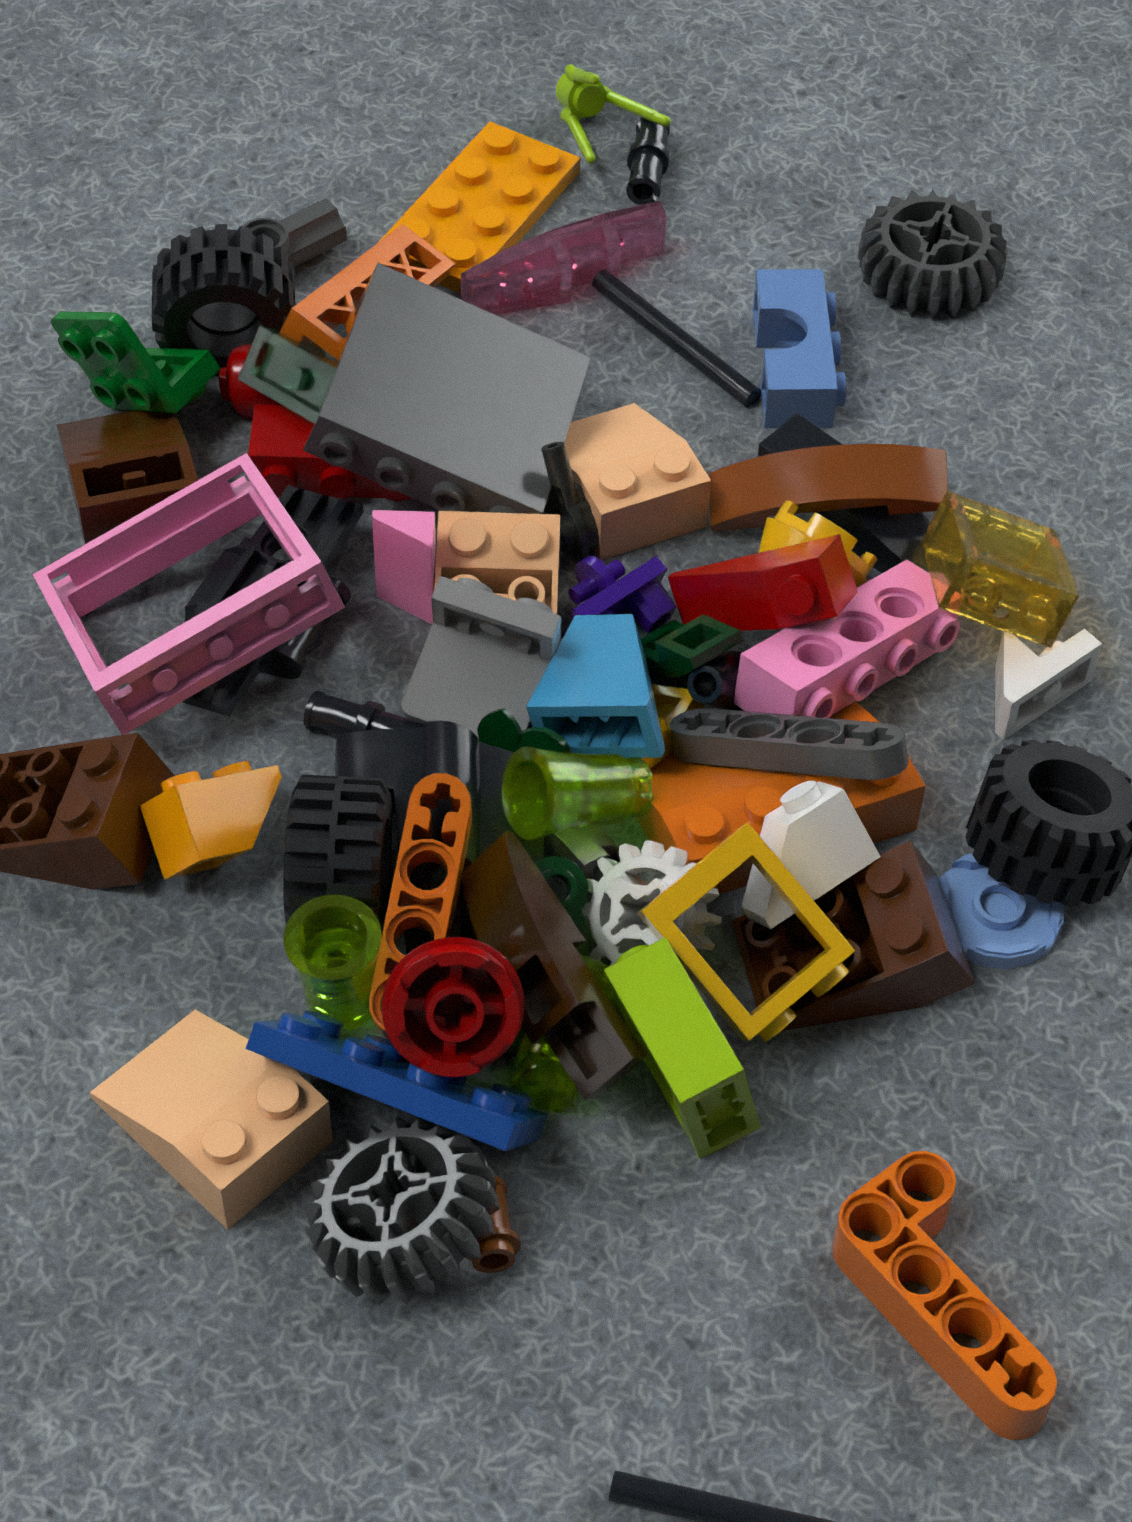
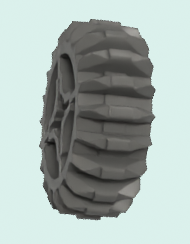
[858,189,1008,319]
[304,1116,500,1305]

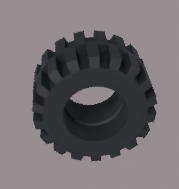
[152,224,296,376]
[966,740,1132,906]
[283,775,392,946]

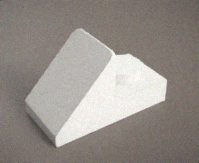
[995,628,1102,740]

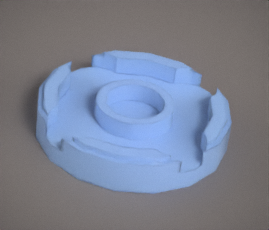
[939,853,1064,969]

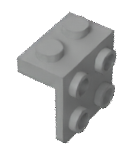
[401,576,561,740]

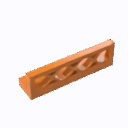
[271,224,455,364]

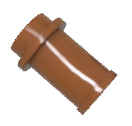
[467,1176,521,1273]

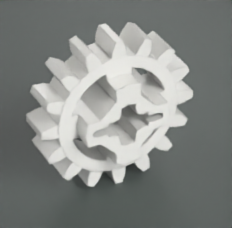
[581,841,722,966]

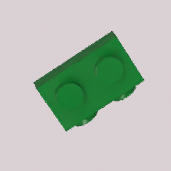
[51,311,221,413]

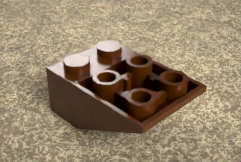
[57,410,198,544]
[0,732,175,890]
[732,840,975,1031]

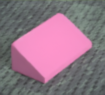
[372,510,436,624]

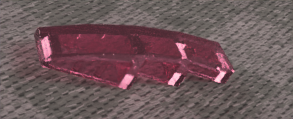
[461,201,667,315]

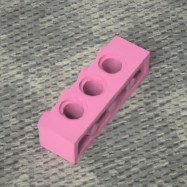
[733,560,963,718]

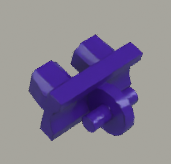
[561,555,677,639]

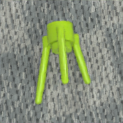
[556,64,671,164]

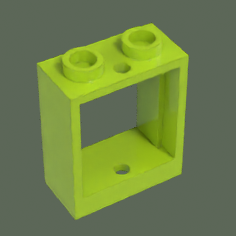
[604,937,761,1159]

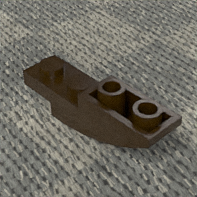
[461,832,647,1100]

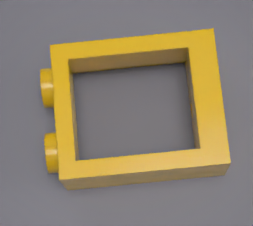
[637,822,855,1042]

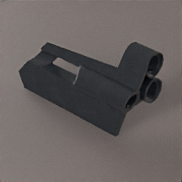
[335,720,544,1060]

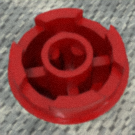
[381,937,525,1077]

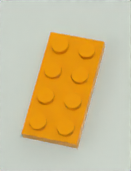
[379,121,581,297]

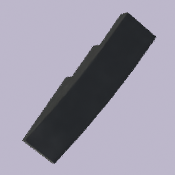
[758,413,977,592]

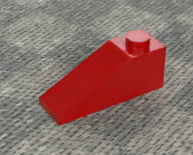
[668,534,858,631]

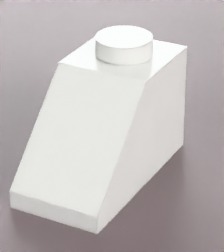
[742,781,881,929]

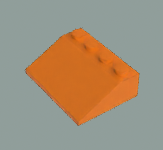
[612,701,926,894]

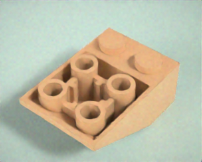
[432,511,560,624]

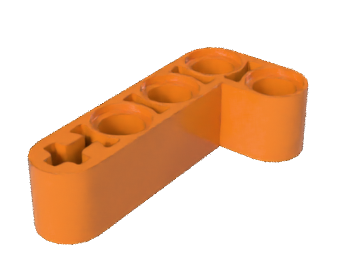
[369,773,472,1039]
[832,1151,1057,1440]

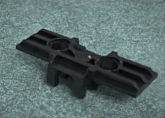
[182,485,364,717]

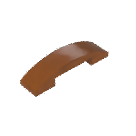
[709,444,950,532]

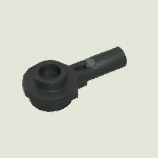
[541,442,599,560]

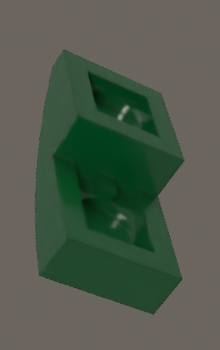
[640,614,743,678]

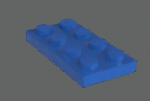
[245,1010,548,1151]

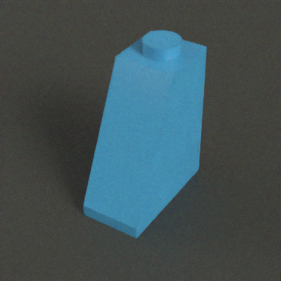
[526,614,665,758]

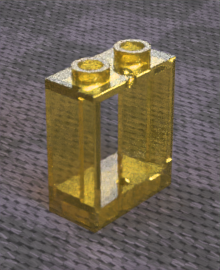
[921,490,1079,648]

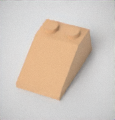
[565,403,711,560]
[90,1009,333,1230]

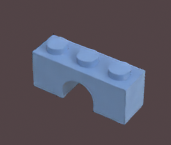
[752,269,846,428]

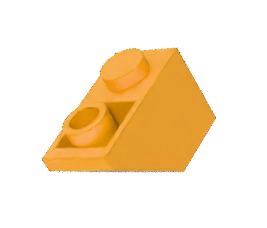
[140,761,282,880]

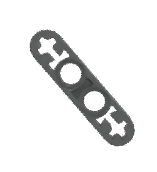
[669,708,908,780]

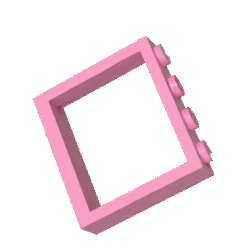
[32,453,345,735]

